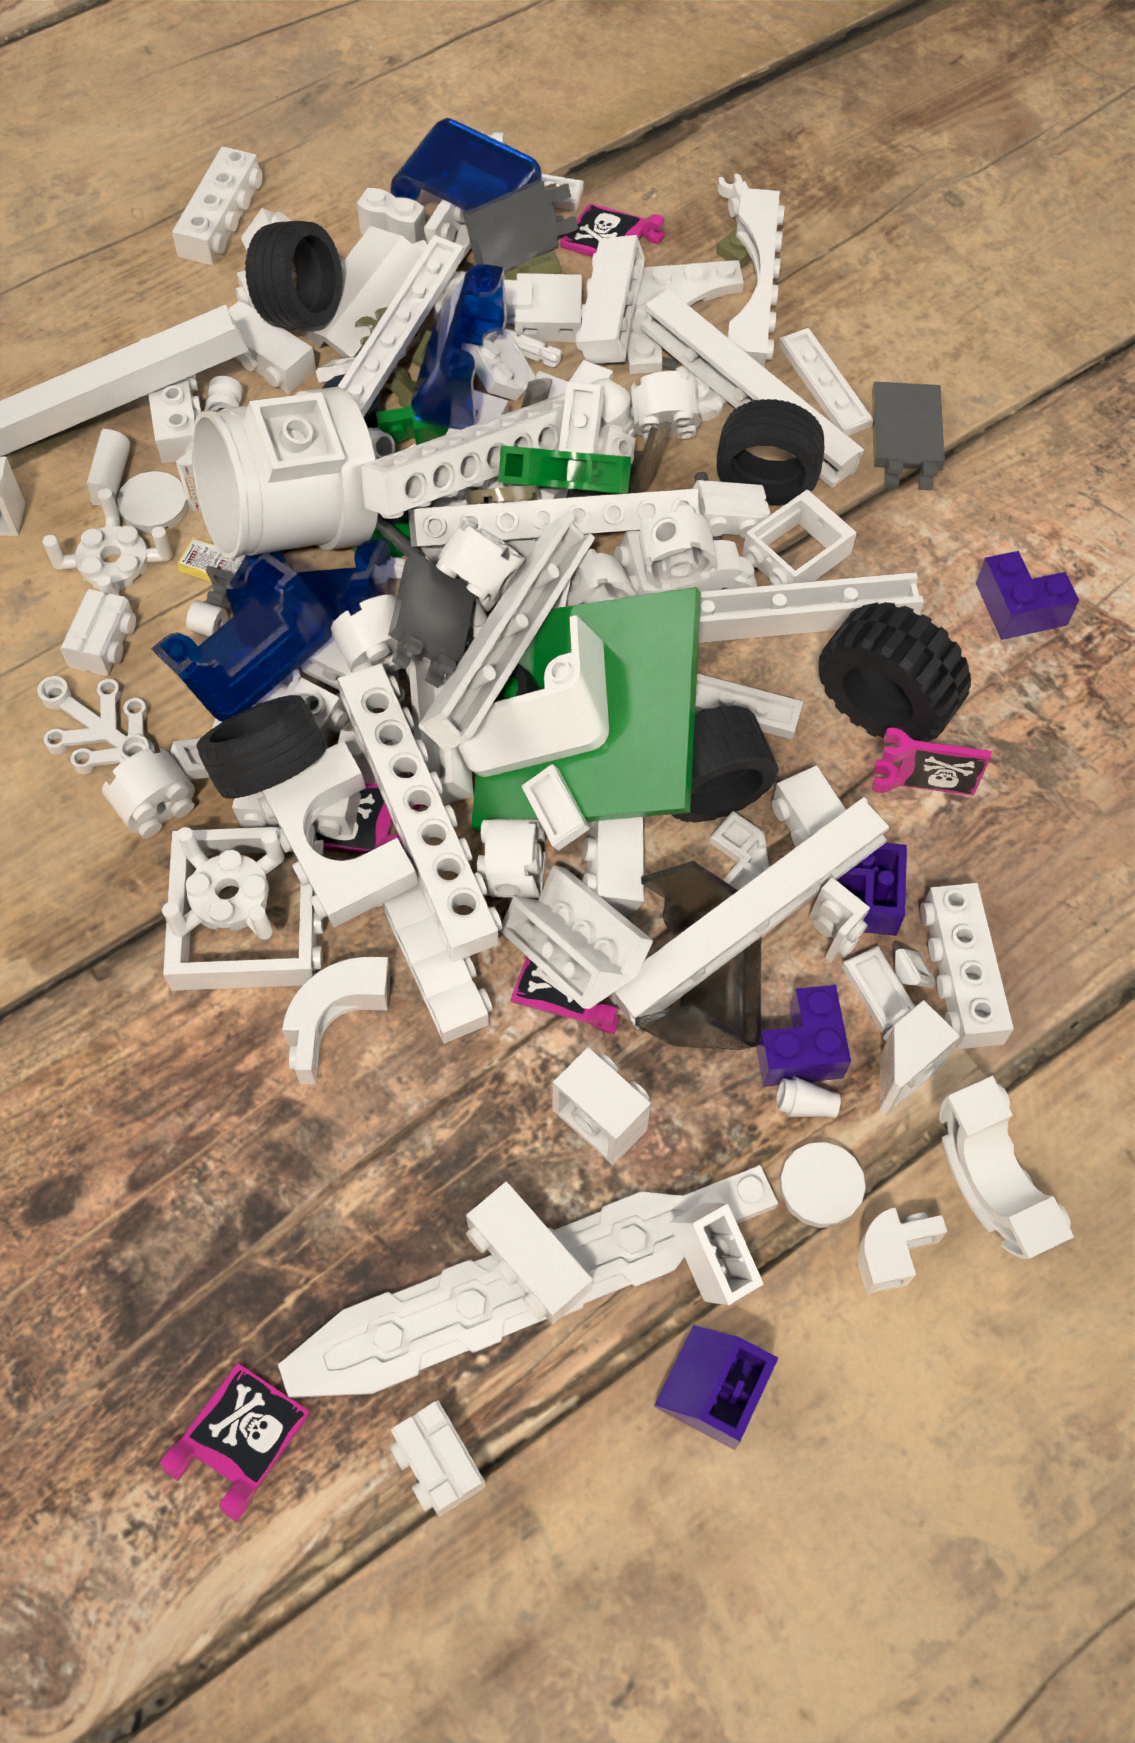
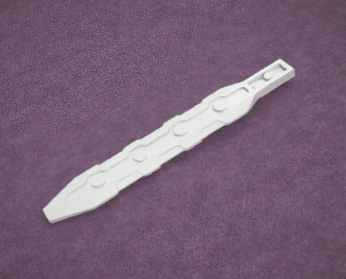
[278,1165,778,1398]

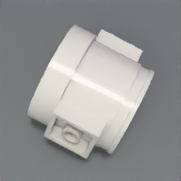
[192,387,378,559]

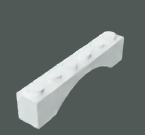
[727,188,785,367]

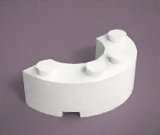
[939,1076,1074,1259]

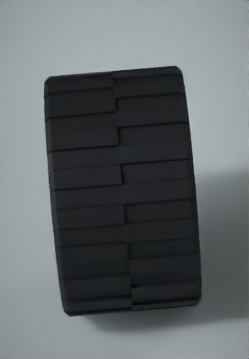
[672,705,779,823]

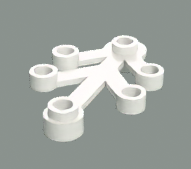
[37,676,156,774]

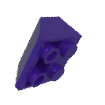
[654,1325,779,1450]

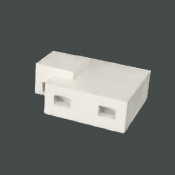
[499,273,582,342]

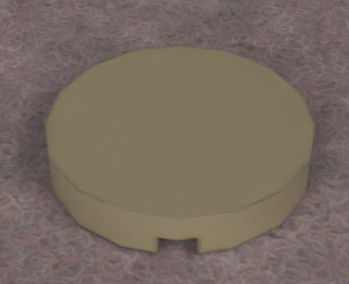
[466,485,539,505]

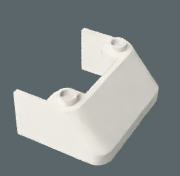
[440,615,609,777]

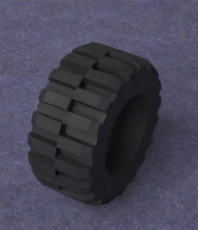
[819,602,971,744]

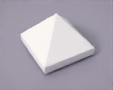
[895,948,936,988]

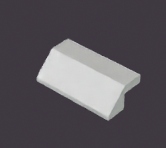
[295,226,422,358]
[499,865,653,1009]

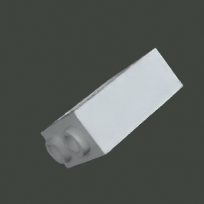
[742,489,857,585]

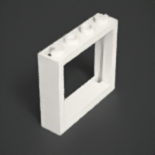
[163,826,325,991]

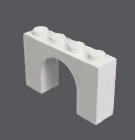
[257,741,419,928]

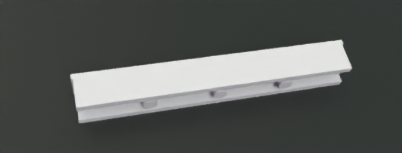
[640,288,864,488]
[0,305,248,457]
[418,512,595,753]
[699,573,924,643]
[610,797,889,1030]

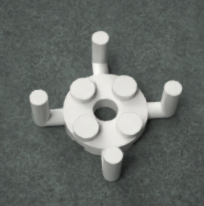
[42,488,173,595]
[162,827,285,940]

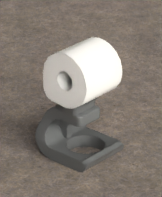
[186,566,244,639]

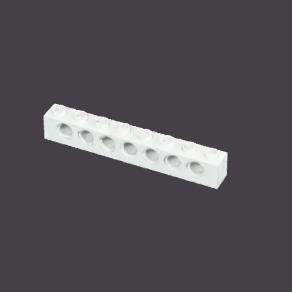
[360,393,566,518]
[408,489,699,547]
[338,663,502,962]

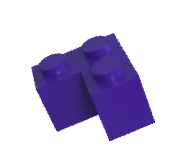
[976,551,1079,640]
[836,843,907,936]
[757,985,851,1087]

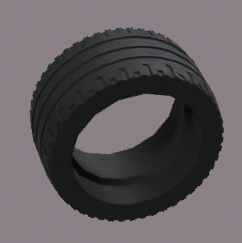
[245,221,343,329]
[716,399,825,506]
[196,695,326,799]

